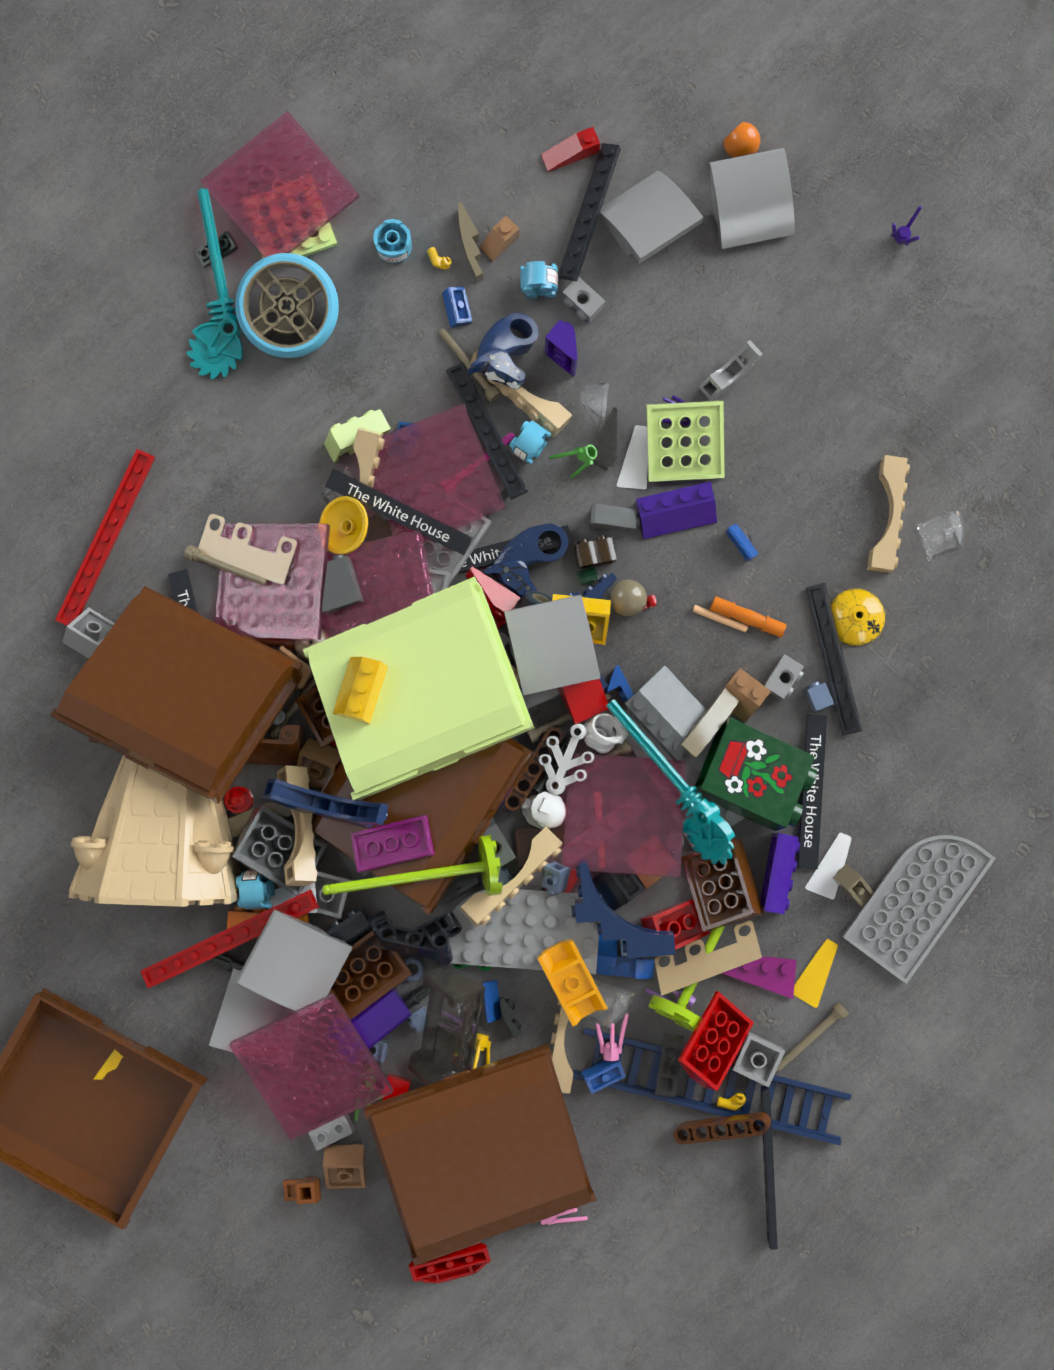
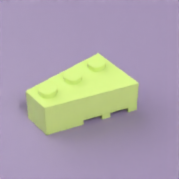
[324,409,391,463]

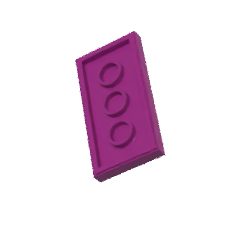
[350,815,435,873]

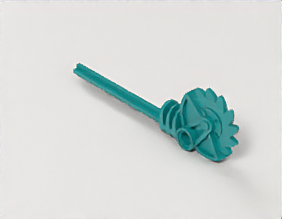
[186,188,244,380]
[606,700,735,865]

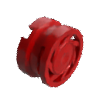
[224,786,254,814]

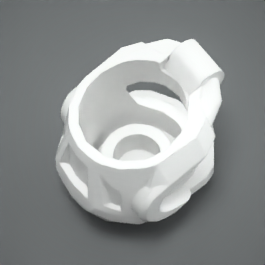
[583,713,628,754]
[521,792,566,830]

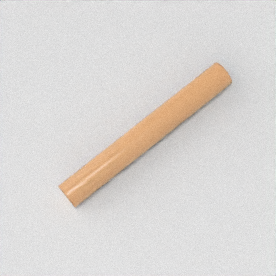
[692,605,748,633]

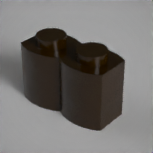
[574,535,617,569]

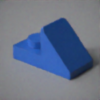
[605,665,633,702]
[614,956,654,979]

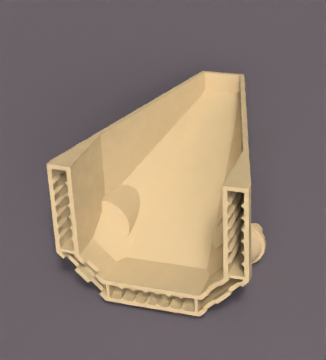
[69,755,241,907]

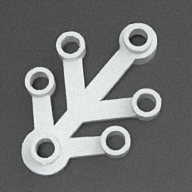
[539,724,594,795]

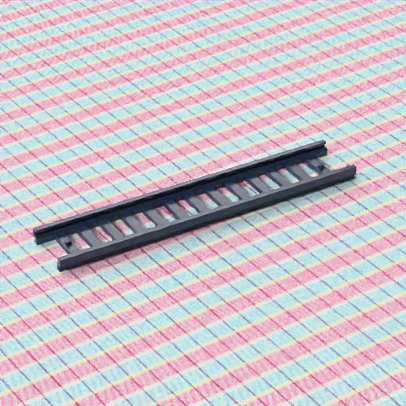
[573,1027,852,1145]

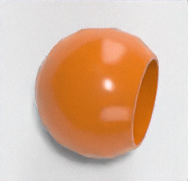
[723,122,761,158]

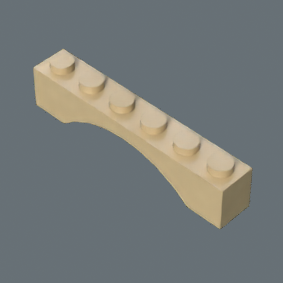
[470,350,572,438]
[353,427,385,508]
[867,455,910,573]
[277,765,317,886]
[461,827,563,928]
[550,999,573,1094]

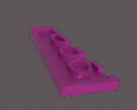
[723,956,797,999]

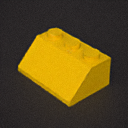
[552,594,611,645]
[332,656,388,724]

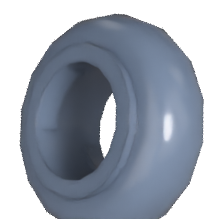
[404,957,424,981]

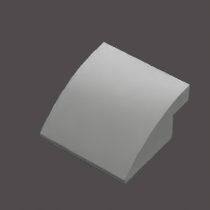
[710,148,795,249]
[599,171,703,264]
[504,594,601,695]
[236,909,353,1018]
[209,967,306,1064]

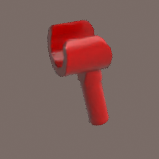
[643,595,657,610]

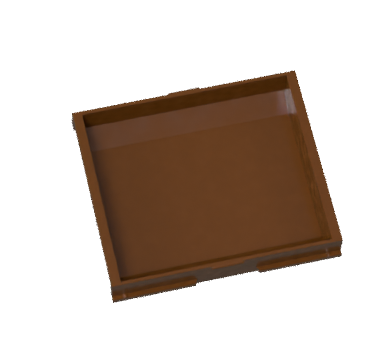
[50,586,303,804]
[312,738,533,915]
[0,988,208,1230]
[364,1044,597,1266]

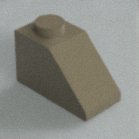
[833,864,874,908]

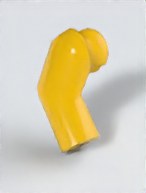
[427,247,452,270]
[717,1093,746,1110]

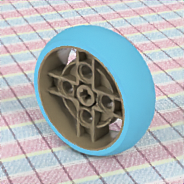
[235,253,339,358]

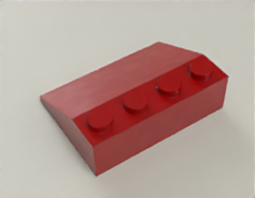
[678,991,754,1091]

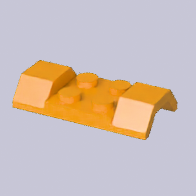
[537,939,608,1027]

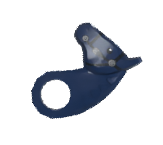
[467,312,538,389]
[482,523,569,598]

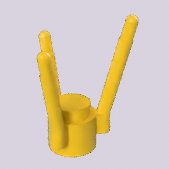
[458,1033,491,1070]

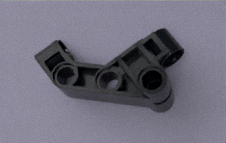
[367,910,463,966]

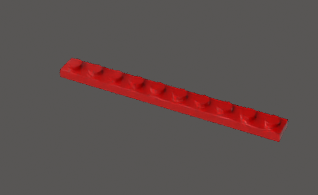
[55,449,155,626]
[140,889,319,989]

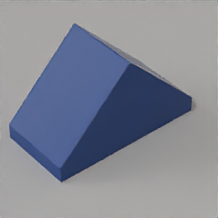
[596,935,617,976]

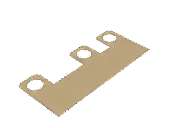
[198,514,297,585]
[654,921,762,996]

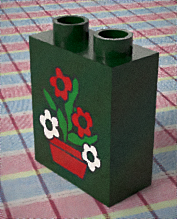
[695,717,817,831]

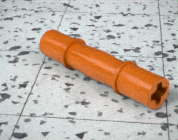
[710,596,787,638]

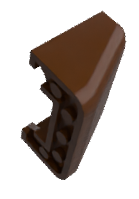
[246,725,306,766]

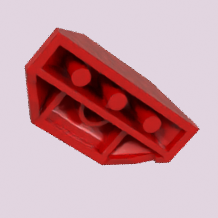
[409,1242,491,1284]

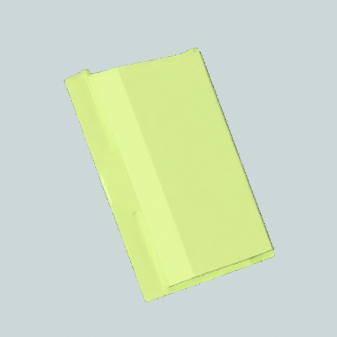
[303,576,534,800]

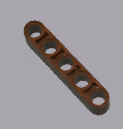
[505,728,563,811]
[673,1112,771,1145]

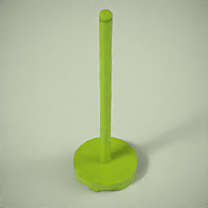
[322,835,502,896]
[648,926,725,1032]

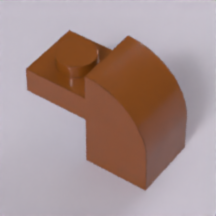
[283,1176,321,1204]

